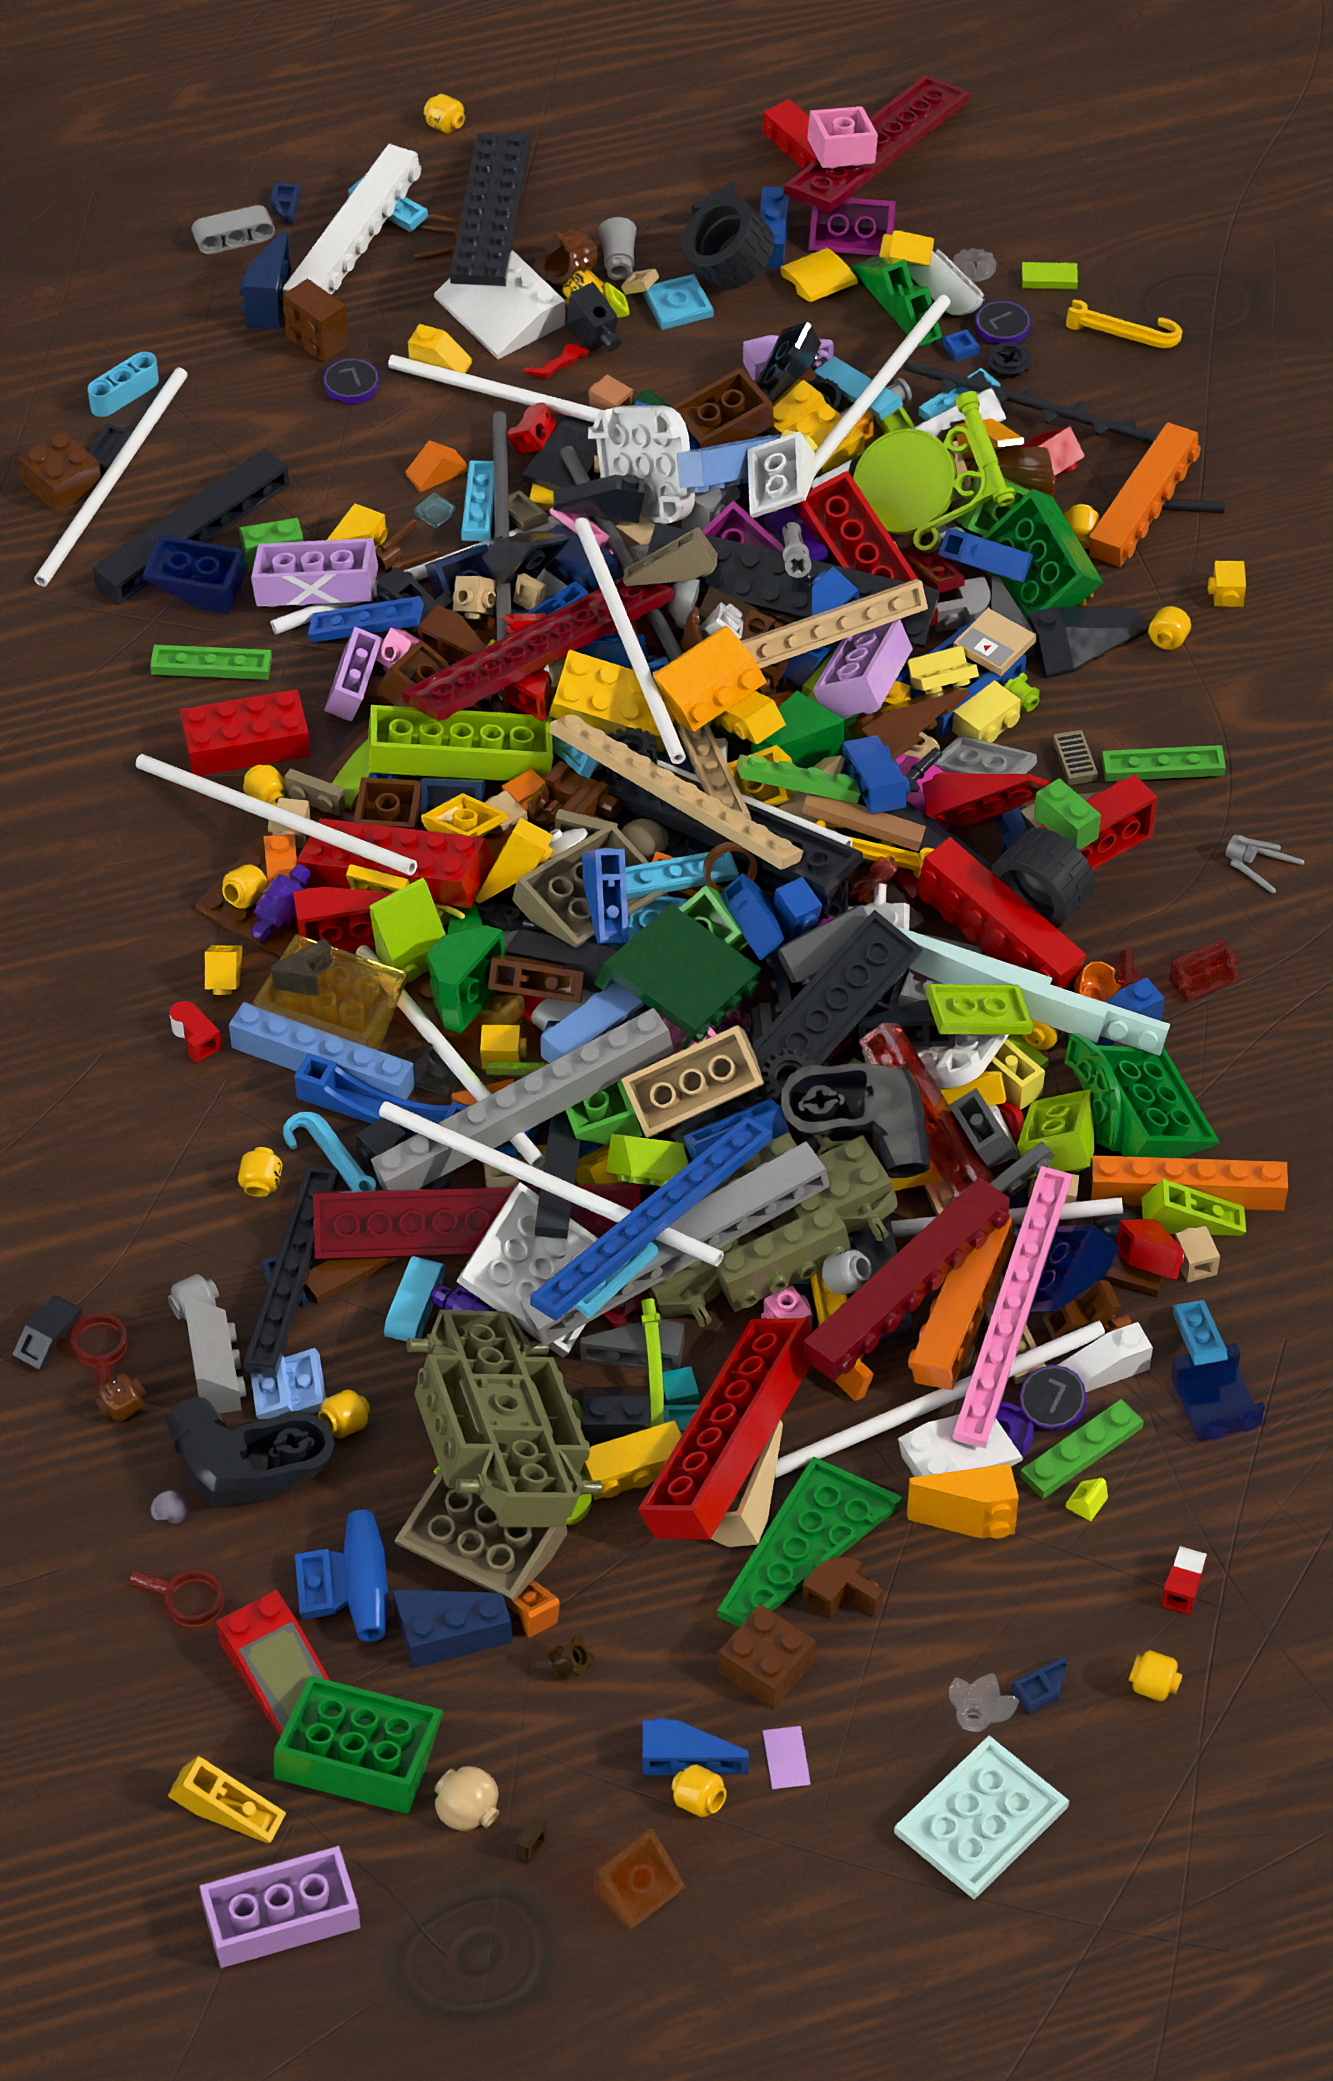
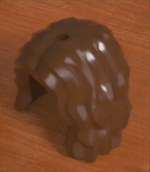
[533,228,598,286]

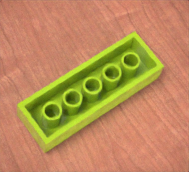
[368,705,553,781]

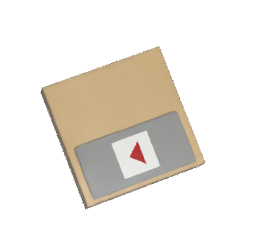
[953,608,1036,676]

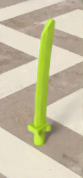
[641,1299,664,1427]

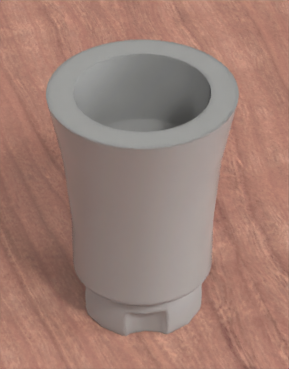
[598,217,637,280]

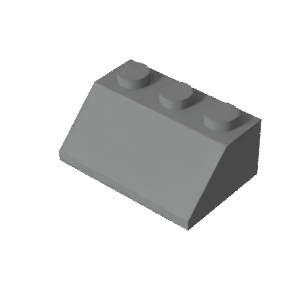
[183,1297,246,1414]

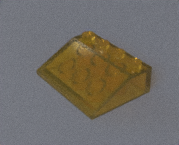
[253,934,408,1050]

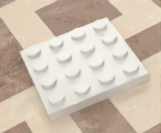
[456,1182,599,1358]

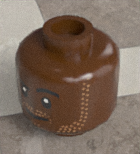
[95,1373,147,1422]

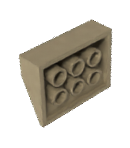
[512,823,667,948]
[395,1470,568,1602]

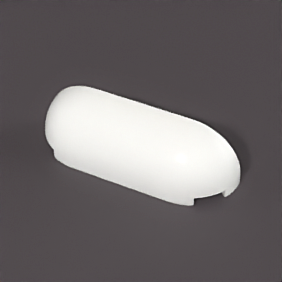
[907,249,984,315]

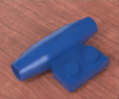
[295,1510,389,1642]

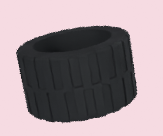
[681,196,774,290]
[990,828,1095,930]

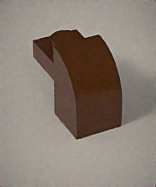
[1042,1280,1121,1340]
[802,1557,883,1619]

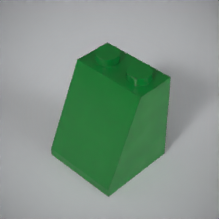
[751,691,844,769]

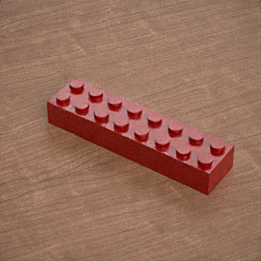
[638,1318,813,1539]

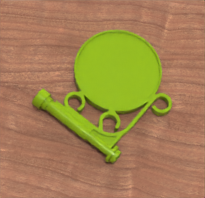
[853,391,1016,553]

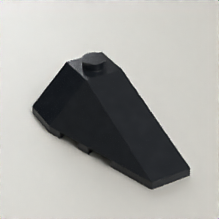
[756,322,821,404]
[1028,607,1147,679]
[505,930,623,993]

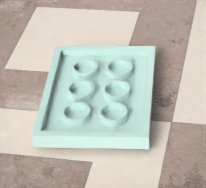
[894,1736,1069,1900]

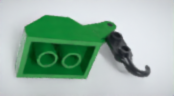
[427,899,548,1034]

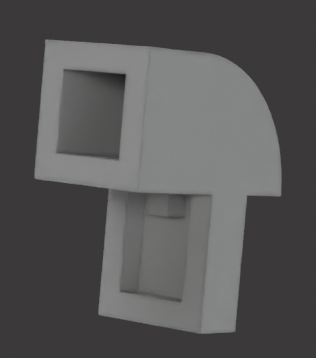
[934,576,991,632]

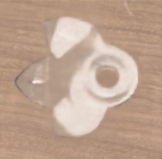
[949,1673,1018,1732]

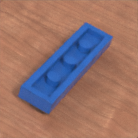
[308,596,424,643]

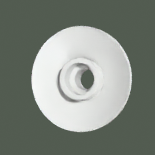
[537,828,587,867]

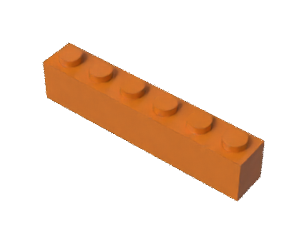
[1089,422,1201,567]
[1090,1156,1288,1211]
[908,1218,1016,1390]

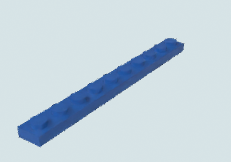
[530,1116,772,1321]

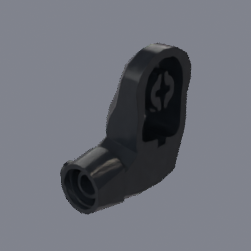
[781,1063,930,1178]
[166,1397,335,1507]

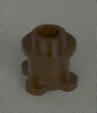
[548,1635,595,1680]

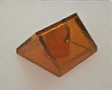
[595,1828,686,1930]

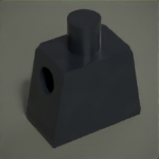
[566,282,621,352]

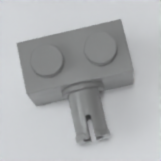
[682,486,740,531]

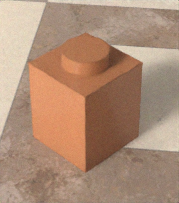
[588,375,633,410]

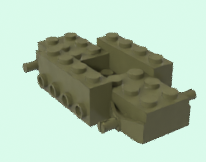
[646,1132,898,1327]
[406,1310,602,1527]

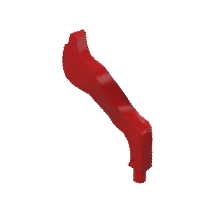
[524,344,588,379]
[996,1101,1024,1142]

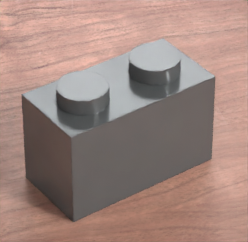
[949,1088,1016,1169]

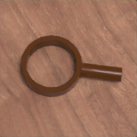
[703,842,757,893]

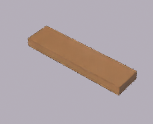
[801,793,926,851]

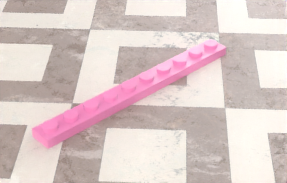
[953,1166,1073,1449]

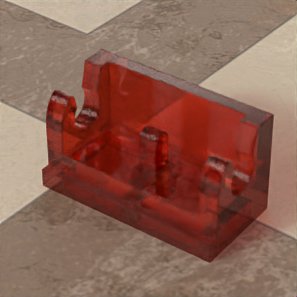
[1169,938,1241,1004]

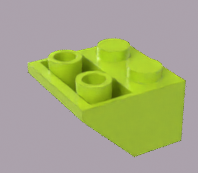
[606,1134,688,1187]

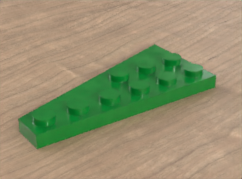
[717,1456,903,1628]

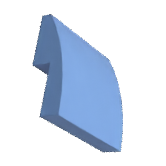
[250,1348,326,1419]

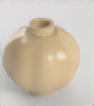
[435,1766,499,1831]

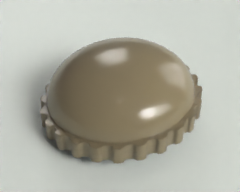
[621,819,669,860]

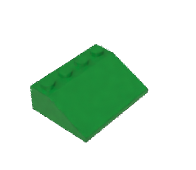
[981,489,1103,621]
[1074,1045,1220,1158]
[274,1676,443,1814]

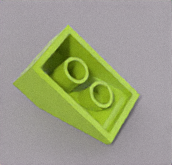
[369,877,446,986]
[1017,1089,1094,1179]

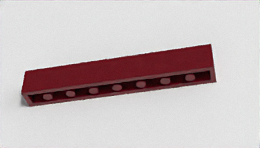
[804,1177,1010,1381]

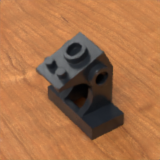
[376,567,453,637]

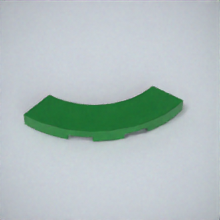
[1064,1033,1124,1151]

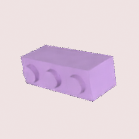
[324,627,382,722]

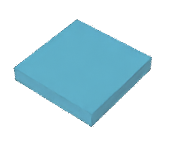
[643,274,714,330]

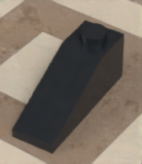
[553,474,645,523]
[859,1000,955,1050]

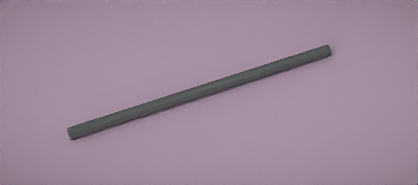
[492,411,511,641]
[560,446,684,662]

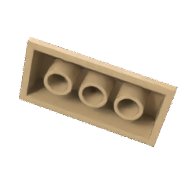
[621,1025,764,1138]

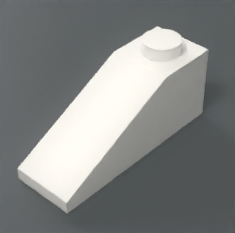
[1058,1322,1153,1392]

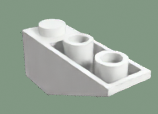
[700,602,744,639]

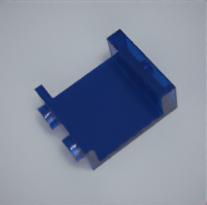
[1171,1343,1265,1441]

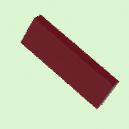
[903,549,965,593]

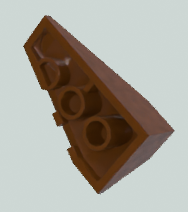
[377,640,484,712]
[848,687,969,761]

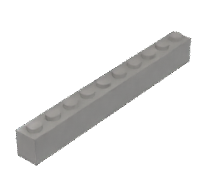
[371,1008,674,1190]
[520,1142,830,1347]

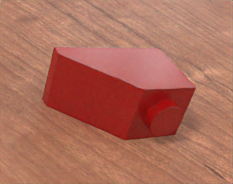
[504,669,552,722]

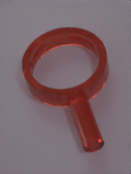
[71,1313,128,1387]
[130,1569,224,1627]

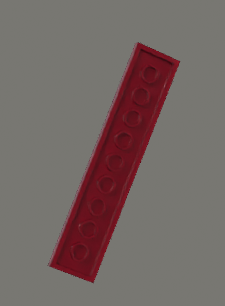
[783,75,971,212]
[401,577,674,722]
[313,1182,640,1259]

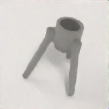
[1226,835,1304,894]

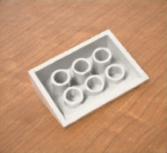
[434,250,566,359]

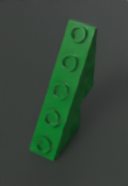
[850,257,942,347]

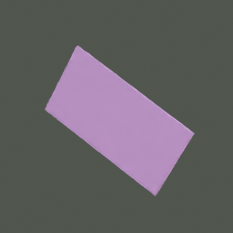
[763,1726,811,1789]

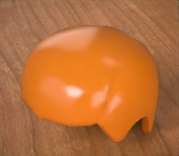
[1074,961,1121,1002]

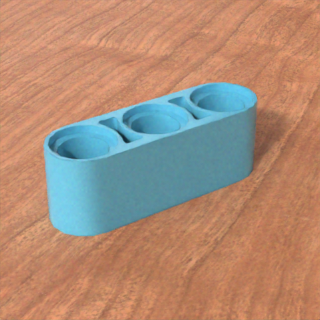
[88,352,159,417]
[384,1256,446,1342]

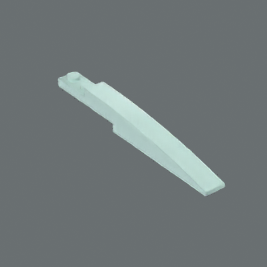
[895,926,1170,1056]

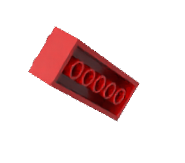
[796,470,938,626]
[296,818,494,908]
[916,837,1087,991]

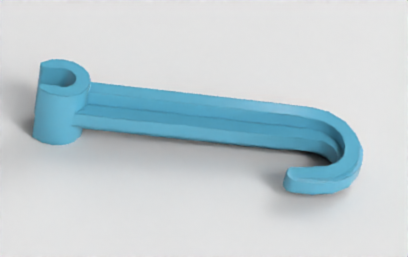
[283,1112,377,1191]

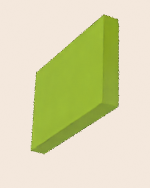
[925,984,1033,1034]

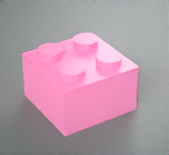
[808,106,878,169]

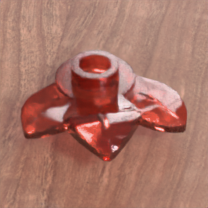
[848,855,898,902]

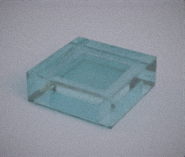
[415,492,456,528]

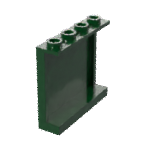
[595,903,761,1050]

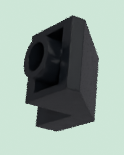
[12,1295,83,1369]

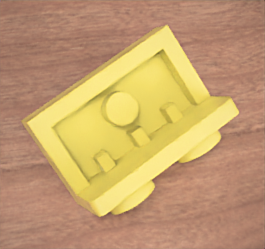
[907,646,979,694]

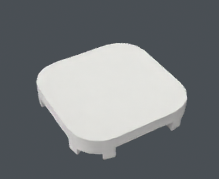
[588,406,695,524]
[862,1002,1009,1088]

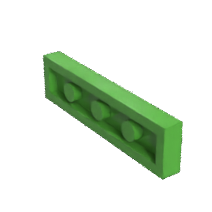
[150,645,272,680]
[1102,745,1226,781]
[736,754,861,804]
[1020,1399,1144,1499]

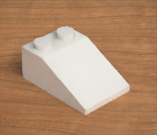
[747,432,816,518]
[898,1414,1023,1477]

